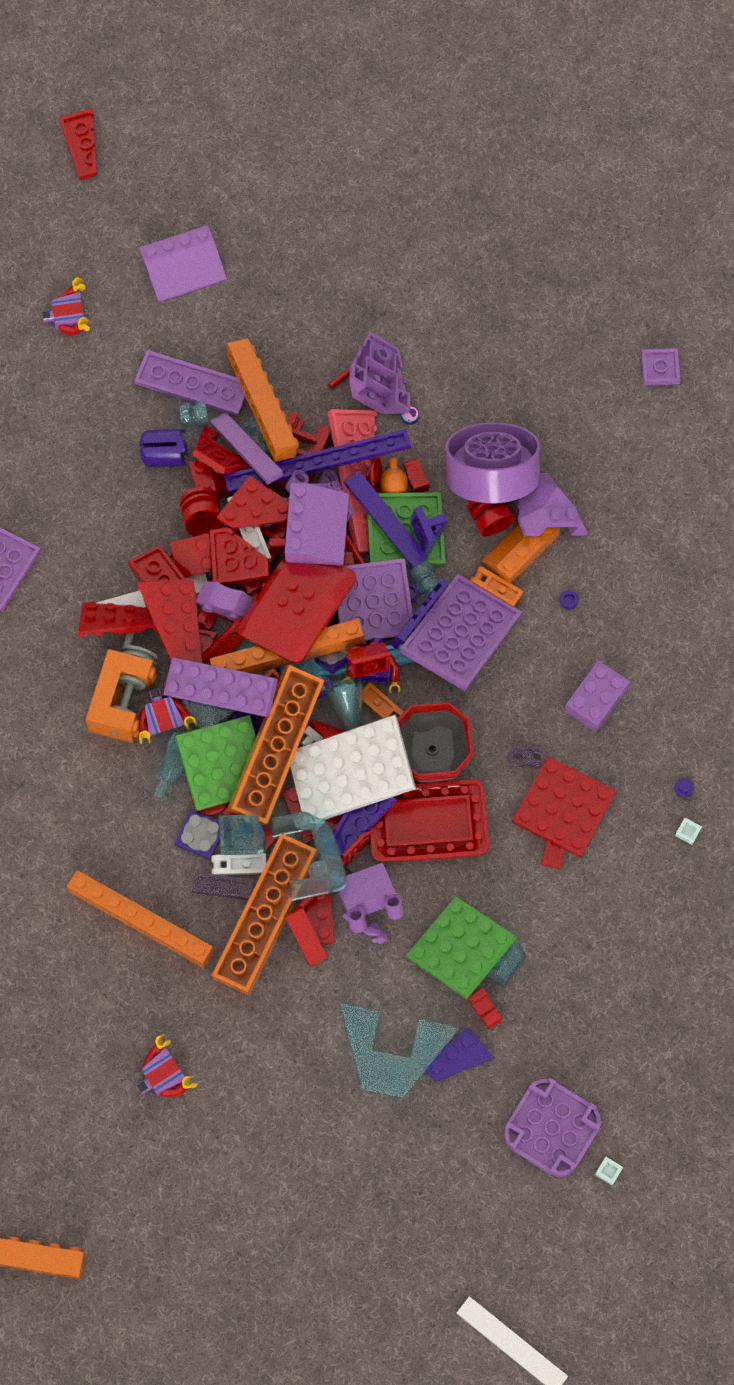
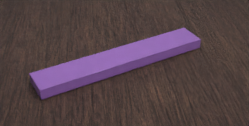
[210,412,283,484]

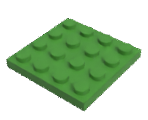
[367,492,445,566]
[175,715,256,811]
[406,896,516,999]

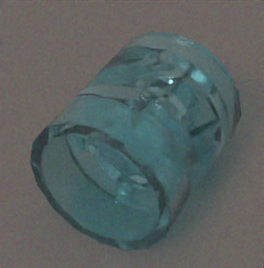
[180,402,208,428]
[409,562,440,597]

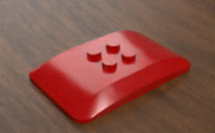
[238,557,357,664]
[370,779,489,863]

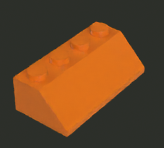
[481,524,560,583]

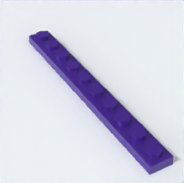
[224,429,411,494]

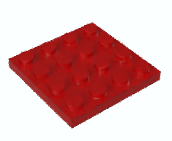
[512,755,616,858]

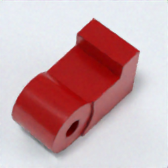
[403,458,430,493]
[467,988,502,1029]

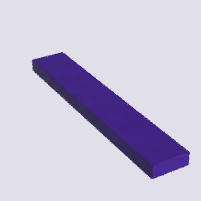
[344,471,428,569]

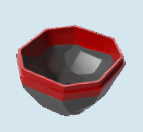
[398,702,474,783]

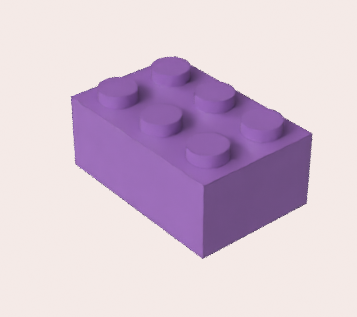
[564,660,630,732]

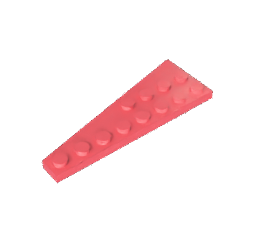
[328,409,377,554]

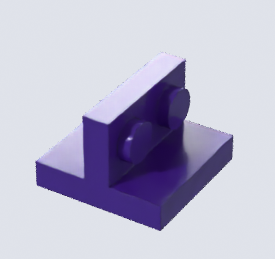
[410,506,448,554]

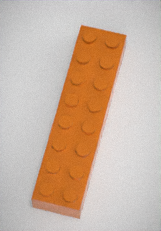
[227,665,324,825]
[212,833,318,996]

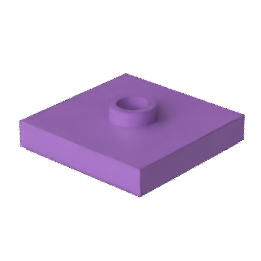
[641,348,681,385]

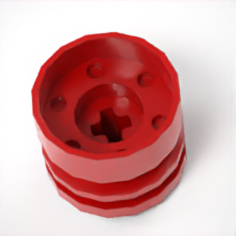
[179,487,223,536]
[467,501,516,537]

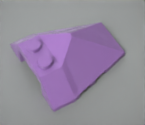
[349,332,411,414]
[517,473,589,536]

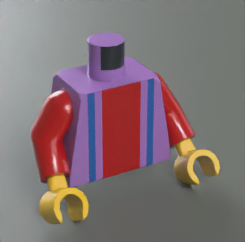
[42,277,90,336]
[138,688,197,744]
[136,1034,197,1097]

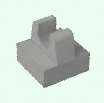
[299,726,323,746]

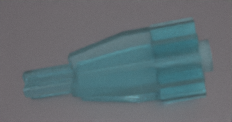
[153,732,184,800]

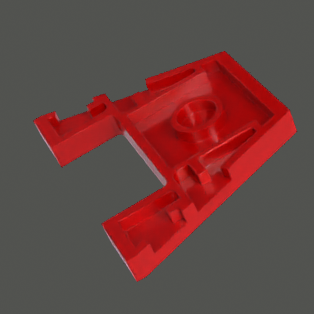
[192,425,252,474]

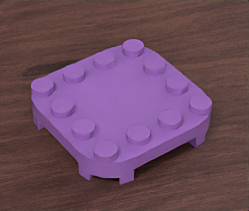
[504,1078,601,1177]

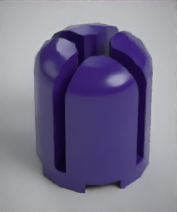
[140,429,187,467]

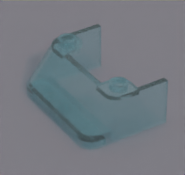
[272,812,347,901]

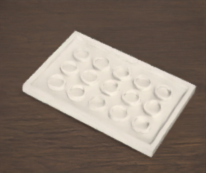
[290,715,416,826]

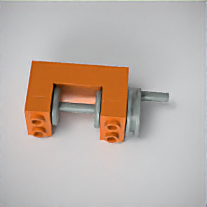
[86,633,159,743]

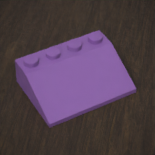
[139,225,227,302]
[285,483,349,565]

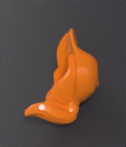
[380,457,408,493]

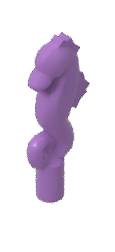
[342,912,388,944]

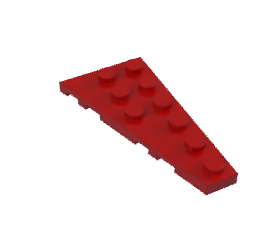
[136,579,202,663]
[78,602,157,638]

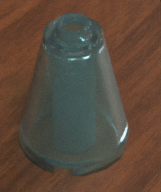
[325,678,363,731]

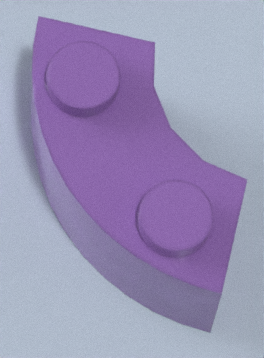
[196,582,254,621]

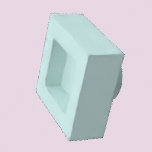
[675,818,702,845]
[595,1157,623,1185]

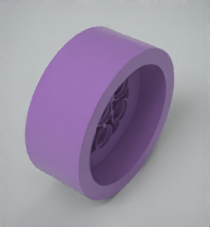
[445,422,540,503]

